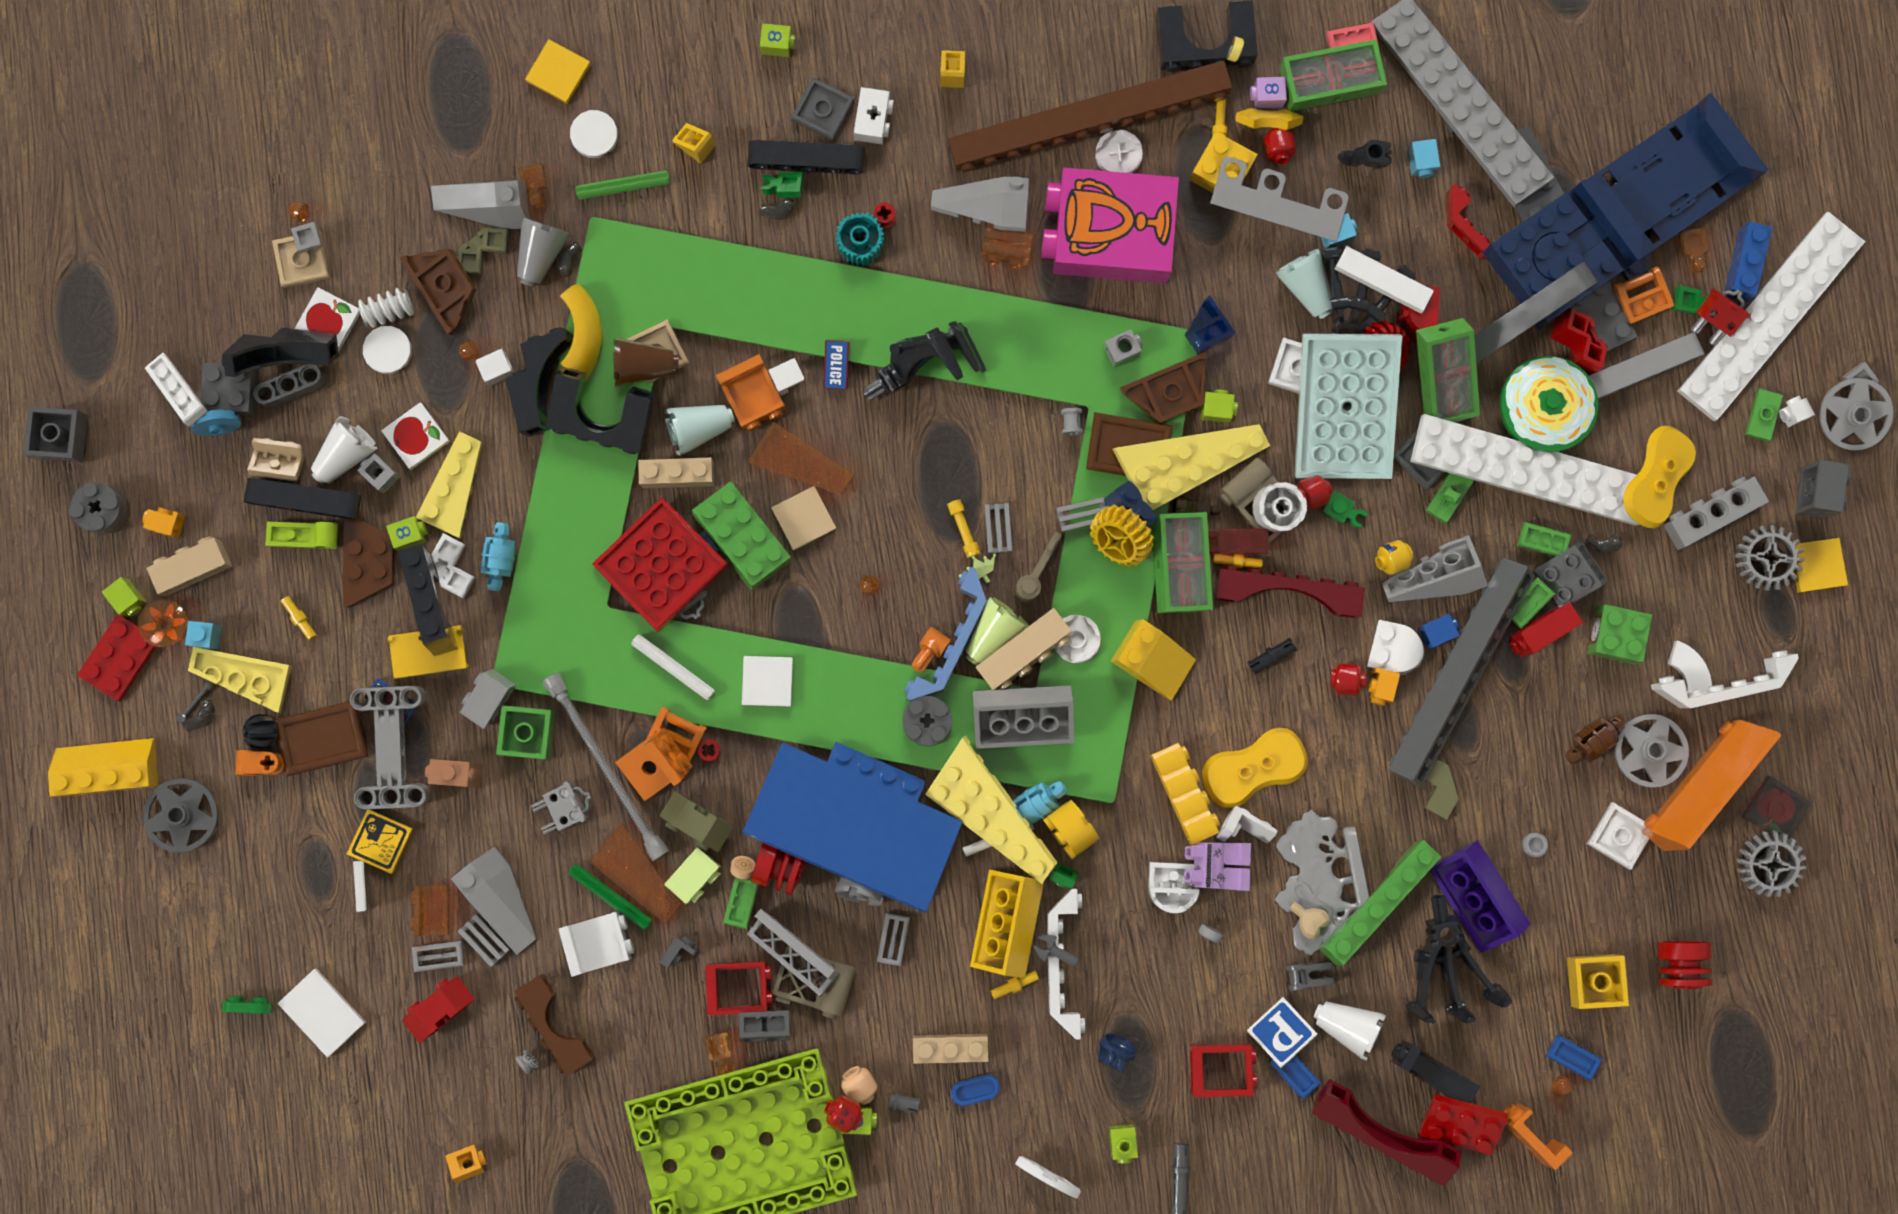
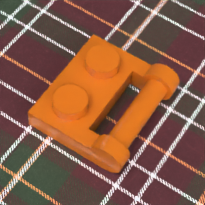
[1612,266,1675,324]
[647,706,707,762]

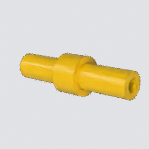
[1213,554,1263,569]
[281,596,317,641]
[990,971,1039,1000]

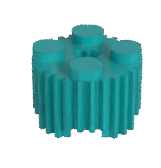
[836,212,884,266]

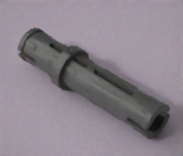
[1170,1143,1191,1214]

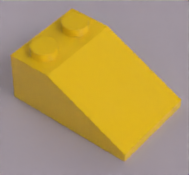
[1110,619,1196,701]

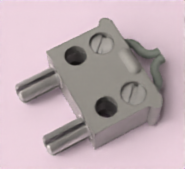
[531,781,591,835]

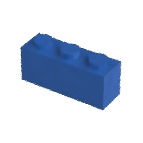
[1724,221,1773,302]

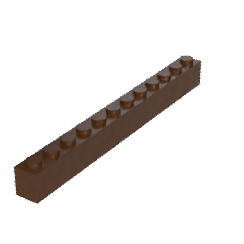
[948,61,1232,172]

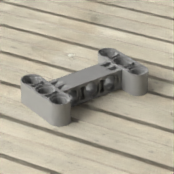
[350,686,431,809]

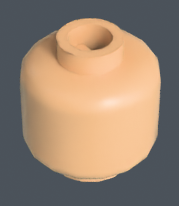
[841,1066,877,1105]

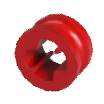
[698,739,721,762]

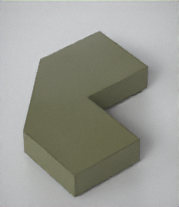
[457,227,509,276]
[1424,759,1459,820]

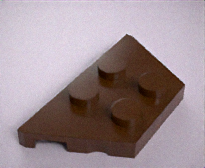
[400,249,477,335]
[1120,352,1207,424]
[343,518,394,608]

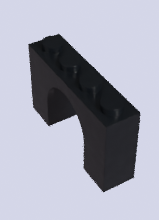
[1156,0,1258,72]
[546,367,656,454]
[398,544,458,656]

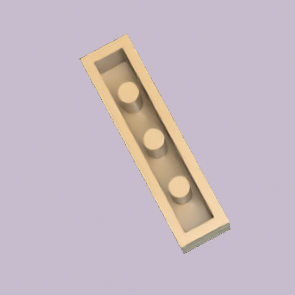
[976,608,1073,690]

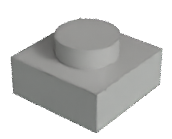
[291,222,323,253]
[1843,362,1879,389]

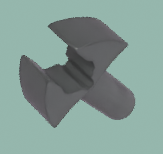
[1033,935,1079,966]

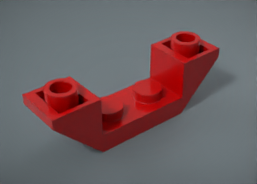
[1447,184,1490,260]

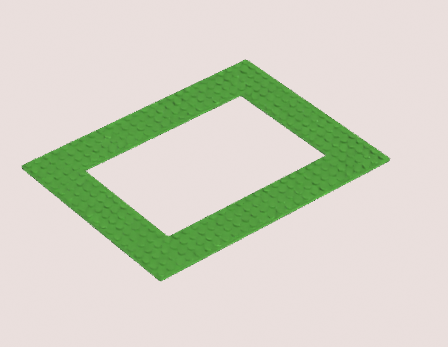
[494,217,1200,803]

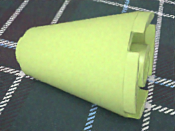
[965,597,1029,665]

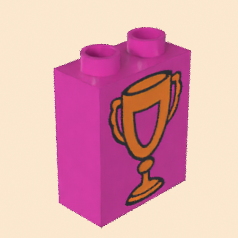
[1041,168,1179,284]

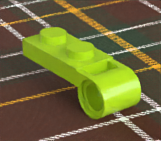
[265,522,338,549]

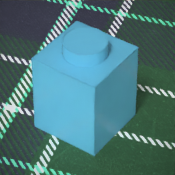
[1407,139,1440,178]
[1321,213,1358,249]
[185,621,222,650]

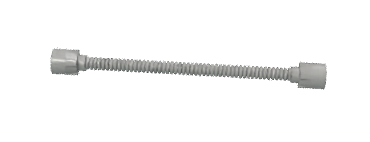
[542,672,669,861]

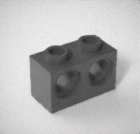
[739,1011,790,1043]

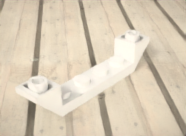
[1651,650,1799,708]
[1047,888,1085,1039]

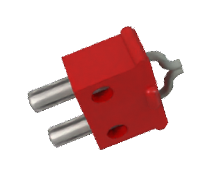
[1691,289,1750,346]

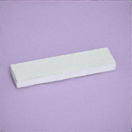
[1335,246,1434,314]
[145,353,207,427]

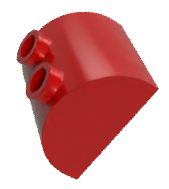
[1396,286,1440,343]

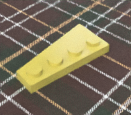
[416,431,483,539]
[188,647,291,714]

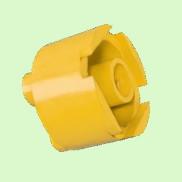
[1043,800,1099,859]

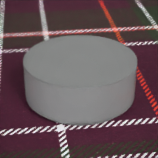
[1522,833,1548,857]
[1198,923,1224,943]

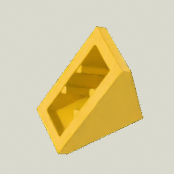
[940,50,965,88]
[672,123,715,164]

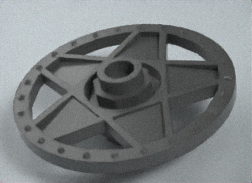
[143,778,218,852]

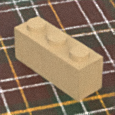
[638,458,715,489]
[146,536,233,597]
[913,1034,988,1064]

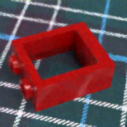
[1508,602,1583,658]
[705,961,773,1015]
[1189,1043,1257,1098]

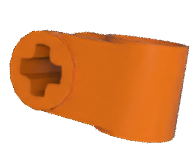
[235,750,285,776]

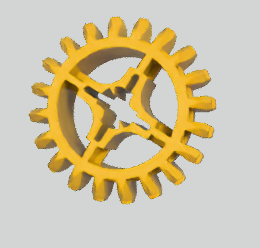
[1090,504,1154,567]

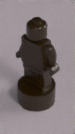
[1172,496,1220,517]

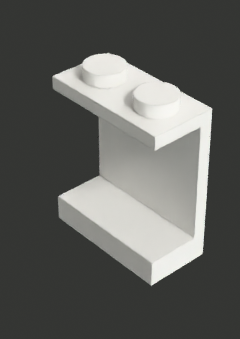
[559,911,634,977]

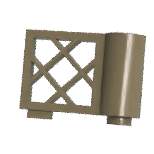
[1220,458,1282,544]
[1015,532,1062,604]
[772,946,856,1019]

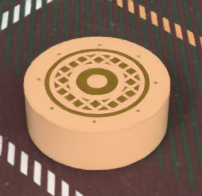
[730,856,755,879]

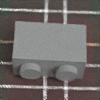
[460,669,516,729]

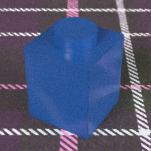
[1418,614,1460,649]

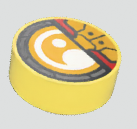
[1227,36,1244,62]

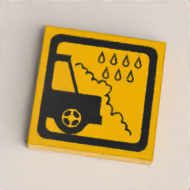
[347,809,414,874]

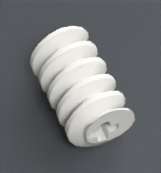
[358,288,414,328]

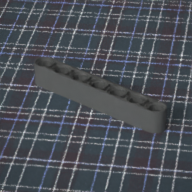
[1474,262,1598,364]

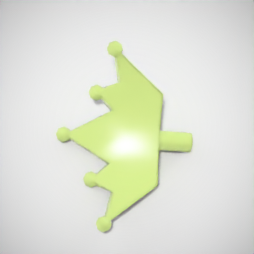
[959,553,997,584]

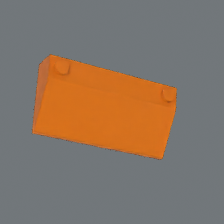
[1641,720,1781,851]

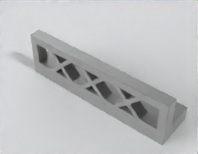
[747,909,840,996]

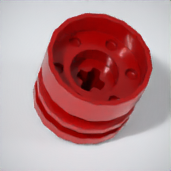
[751,843,806,896]
[1657,941,1713,989]

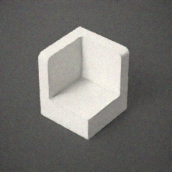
[476,349,514,386]
[768,358,804,396]

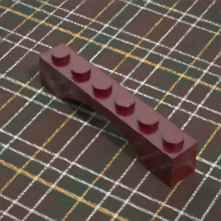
[1214,566,1365,619]
[1312,1079,1461,1186]

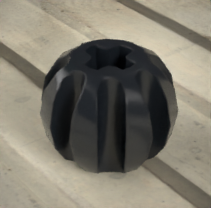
[243,714,278,751]

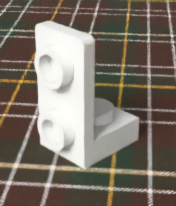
[1216,806,1278,843]

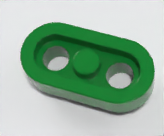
[222,996,273,1014]

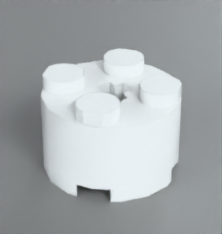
[1253,482,1307,532]

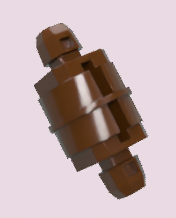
[1565,715,1626,765]

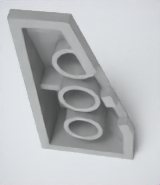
[931,177,1029,232]
[431,179,530,229]
[1382,535,1488,602]
[451,847,537,955]

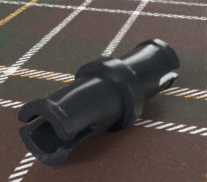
[1247,638,1297,675]

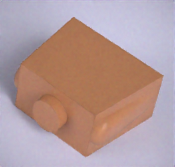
[425,759,482,788]

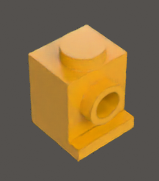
[143,507,186,539]
[1368,667,1400,706]
[445,1145,487,1185]

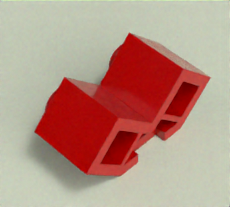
[1551,308,1607,376]
[402,976,475,1044]

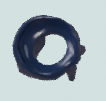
[1098,1033,1136,1073]

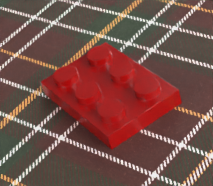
[76,614,158,702]
[1419,1094,1508,1156]

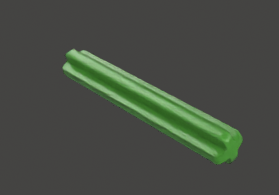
[576,170,670,200]

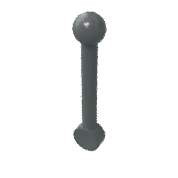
[176,681,214,722]

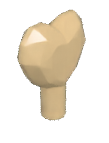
[1289,901,1330,939]

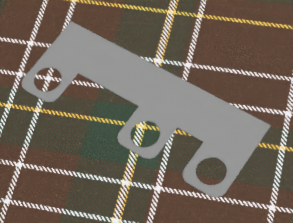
[1210,157,1348,241]

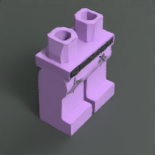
[1184,843,1251,891]

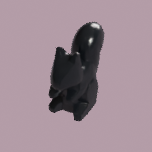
[1338,140,1392,170]

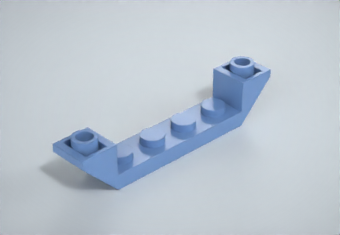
[904,567,987,702]

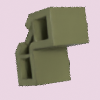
[659,791,734,852]

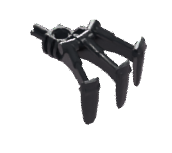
[1321,247,1416,334]
[863,321,986,401]
[1405,895,1512,1024]

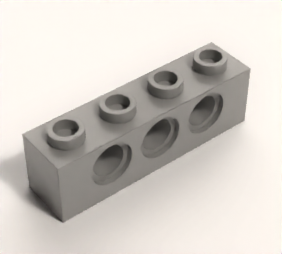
[1663,476,1769,550]

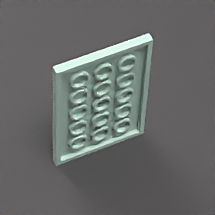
[1295,334,1402,479]

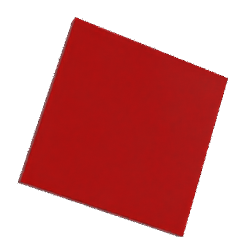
[592,497,729,633]

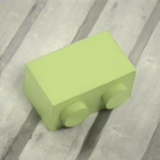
[664,847,722,904]

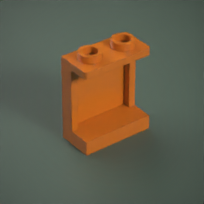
[716,354,786,431]
[1504,1103,1573,1171]

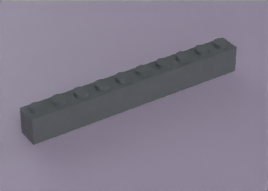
[1388,557,1535,788]

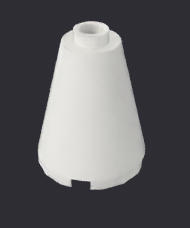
[311,416,377,484]
[1314,1001,1386,1061]

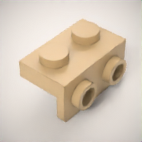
[247,438,305,482]

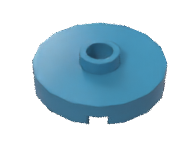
[191,410,241,436]

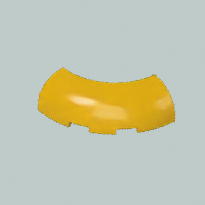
[560,284,603,383]

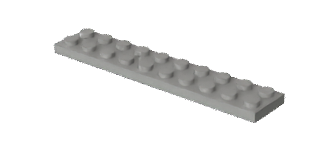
[1371,0,1554,207]

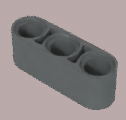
[253,364,327,408]

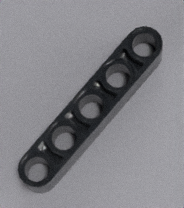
[747,140,865,174]
[243,478,362,520]

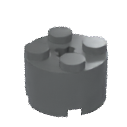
[69,483,129,535]
[902,696,952,747]

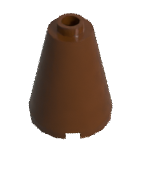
[613,338,678,387]

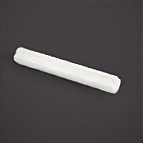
[631,634,715,700]

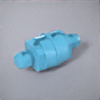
[481,522,516,591]
[1013,781,1067,826]

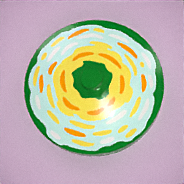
[1499,356,1598,453]

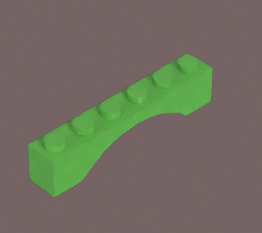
[1318,840,1441,966]

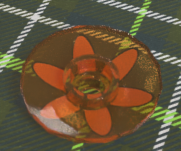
[137,599,188,648]

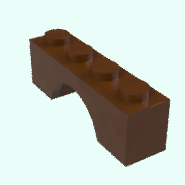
[514,974,596,1076]

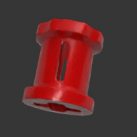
[874,202,895,229]

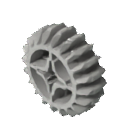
[1735,525,1805,591]
[1736,830,1807,897]

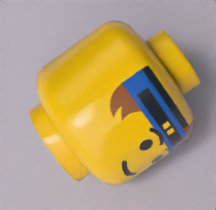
[1375,540,1414,575]

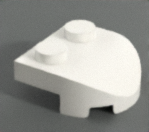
[1367,620,1424,675]
[1148,862,1199,913]

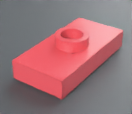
[1326,23,1379,48]

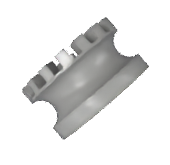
[516,1049,539,1075]

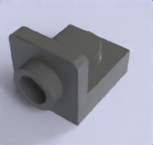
[659,936,698,968]

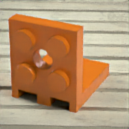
[615,727,692,801]

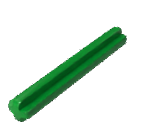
[568,864,652,930]

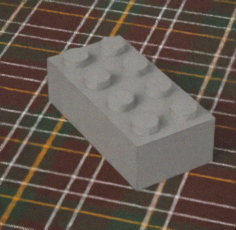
[972,686,1074,749]

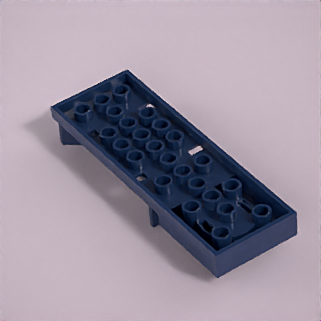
[1482,93,1769,330]

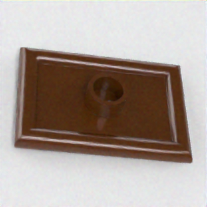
[1086,412,1173,476]
[275,701,368,777]

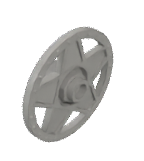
[1819,378,1893,450]
[1615,714,1689,788]

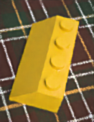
[48,738,159,797]
[970,870,1044,979]

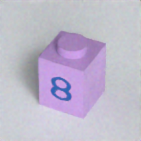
[1250,77,1287,108]

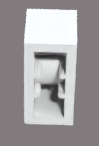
[854,87,894,145]

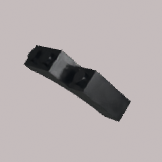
[221,328,339,377]
[505,328,574,437]
[1390,1040,1480,1103]

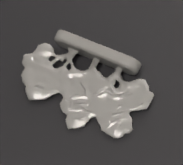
[1274,810,1369,955]

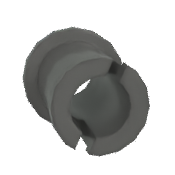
[888,1092,920,1114]

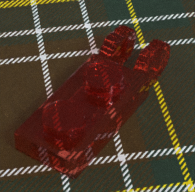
[1208,529,1268,555]

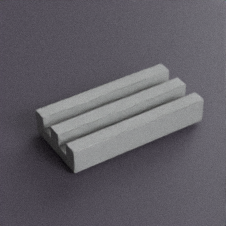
[1056,497,1106,532]
[984,503,1012,553]
[877,913,910,966]
[458,914,511,967]
[412,941,465,972]

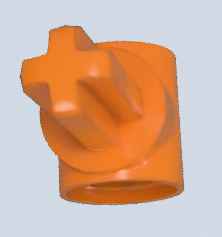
[911,626,951,673]

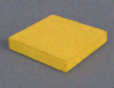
[525,39,591,104]
[1794,538,1848,593]

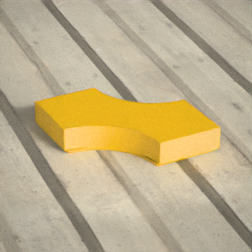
[1235,107,1303,130]

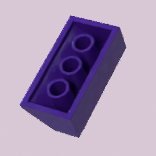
[1429,840,1531,953]

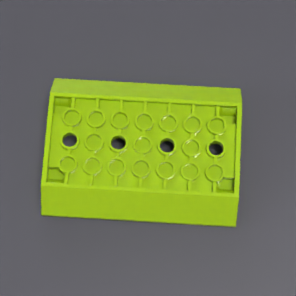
[624,1048,857,1214]

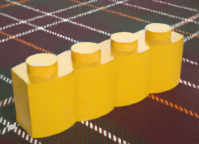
[1150,743,1220,845]

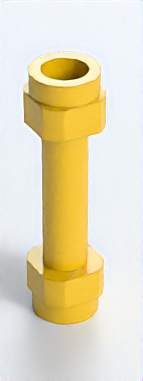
[1212,95,1229,137]
[947,499,981,559]

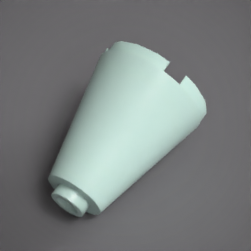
[1276,249,1333,319]
[664,405,734,456]

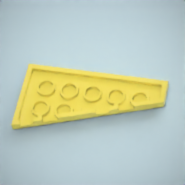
[1112,424,1270,510]
[925,736,1057,884]

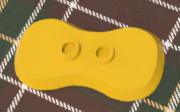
[1623,425,1696,529]
[1202,728,1308,808]

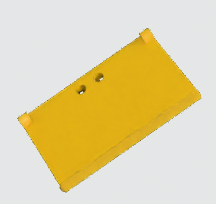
[388,625,469,679]

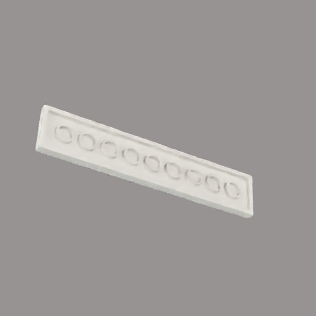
[1677,212,1865,421]
[1410,414,1640,526]

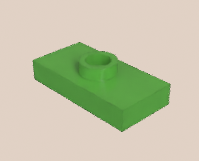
[1745,388,1783,442]
[1517,522,1572,556]
[1511,577,1555,629]
[723,877,759,929]

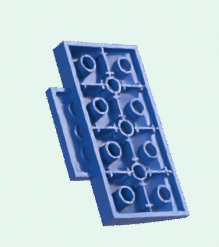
[742,742,962,913]

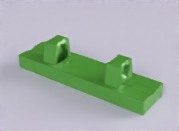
[1425,473,1474,524]

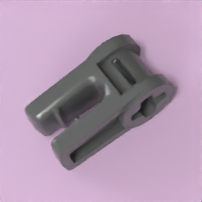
[1286,961,1335,990]

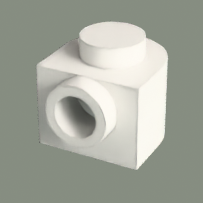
[1779,396,1815,428]

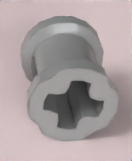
[1061,408,1083,436]

